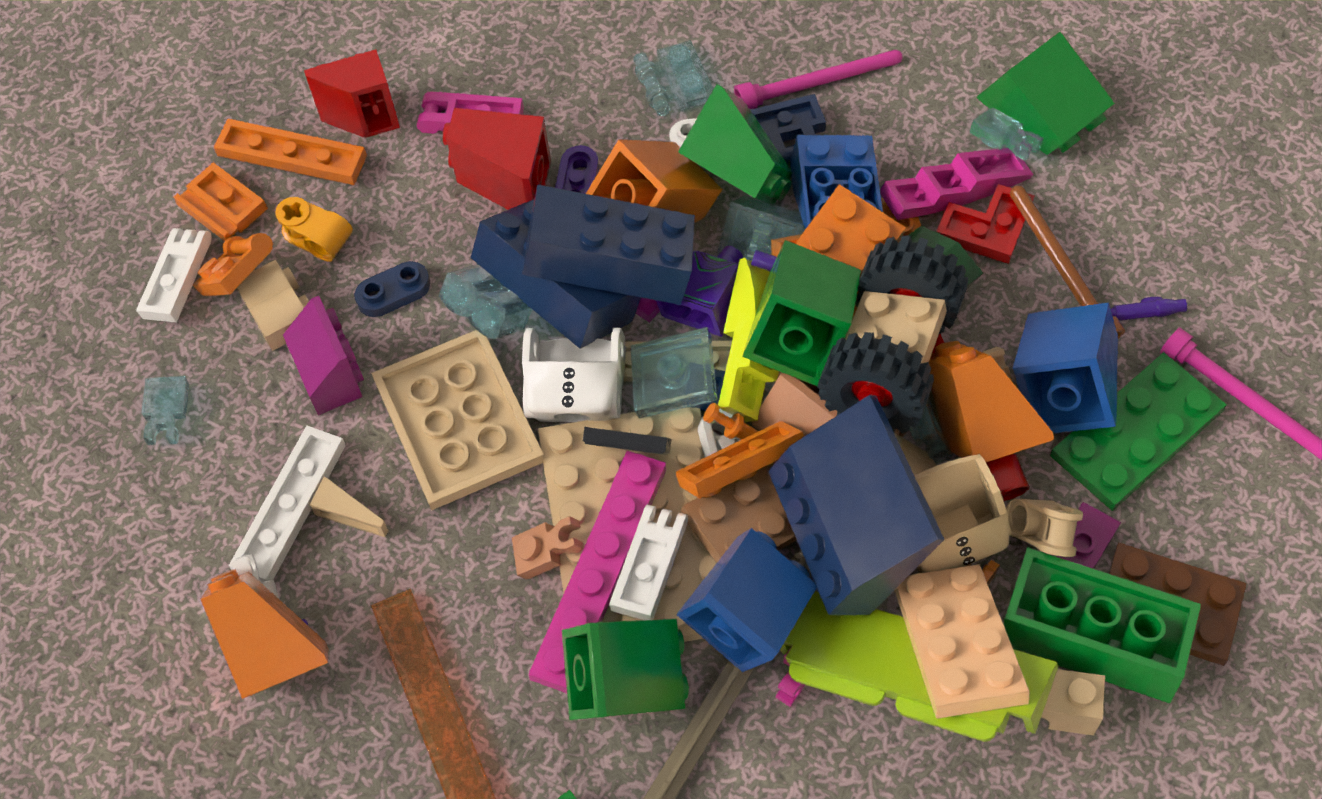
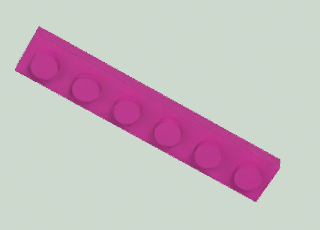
[528,450,666,693]

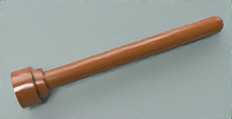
[1010,186,1125,339]

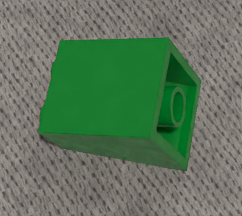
[977,32,1115,155]
[678,84,793,205]
[742,240,861,386]
[562,619,689,720]

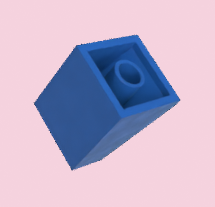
[1013,303,1118,433]
[676,528,817,672]

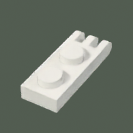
[136,228,212,323]
[609,504,688,620]

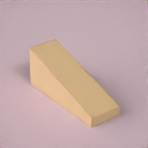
[310,476,388,537]

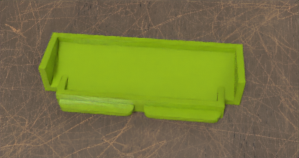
[780,591,1058,742]

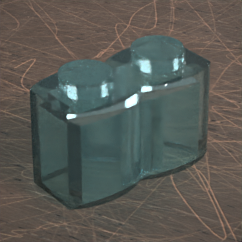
[439,264,533,339]

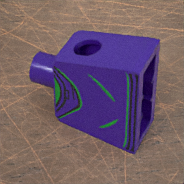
[656,245,744,337]

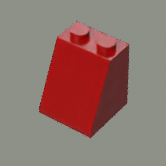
[443,108,551,210]

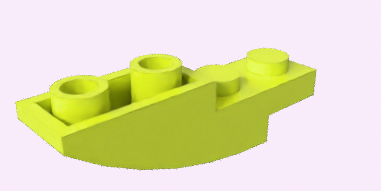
[718,258,779,422]

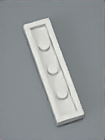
[229,426,346,582]

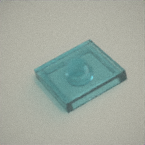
[631,327,717,419]

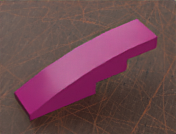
[880,147,1033,220]

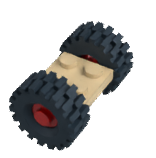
[817,236,968,434]

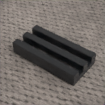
[582,427,672,455]

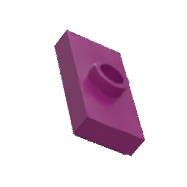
[1050,502,1121,569]

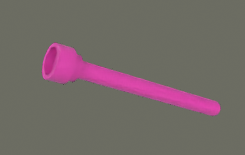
[734,50,903,110]
[1160,327,1322,460]

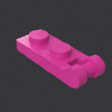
[417,92,524,134]

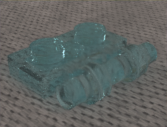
[633,40,713,116]

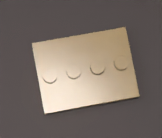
[371,328,544,511]

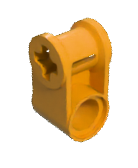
[276,197,353,262]

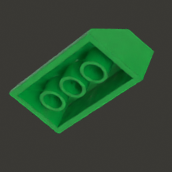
[1003,547,1201,704]

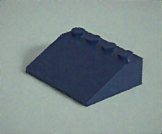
[768,395,945,615]

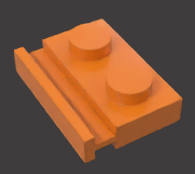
[174,162,268,241]

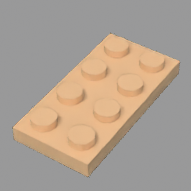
[894,564,1029,719]

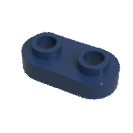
[354,261,430,317]

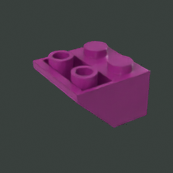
[283,296,364,416]

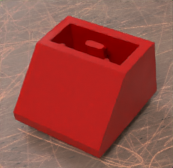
[304,49,400,138]

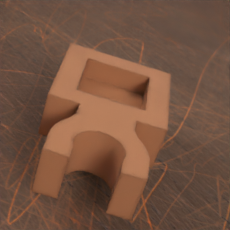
[512,516,584,579]

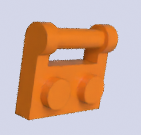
[192,233,273,296]

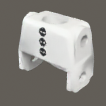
[522,328,626,422]

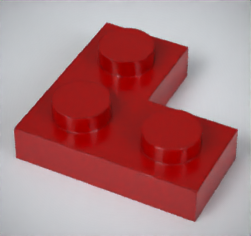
[936,184,1035,264]

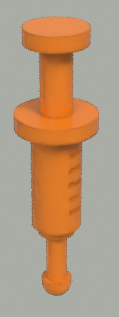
[703,403,758,440]

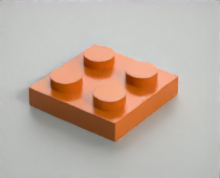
[795,184,906,295]

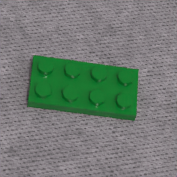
[1050,352,1227,511]

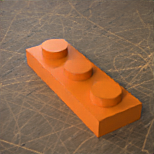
[676,421,804,499]

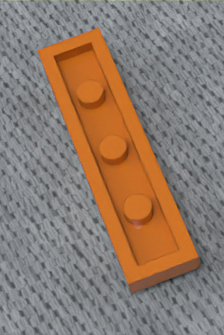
[214,119,367,185]

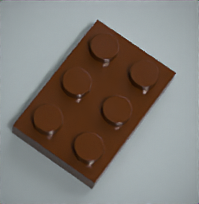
[1108,542,1247,666]

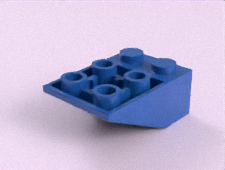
[790,135,883,229]

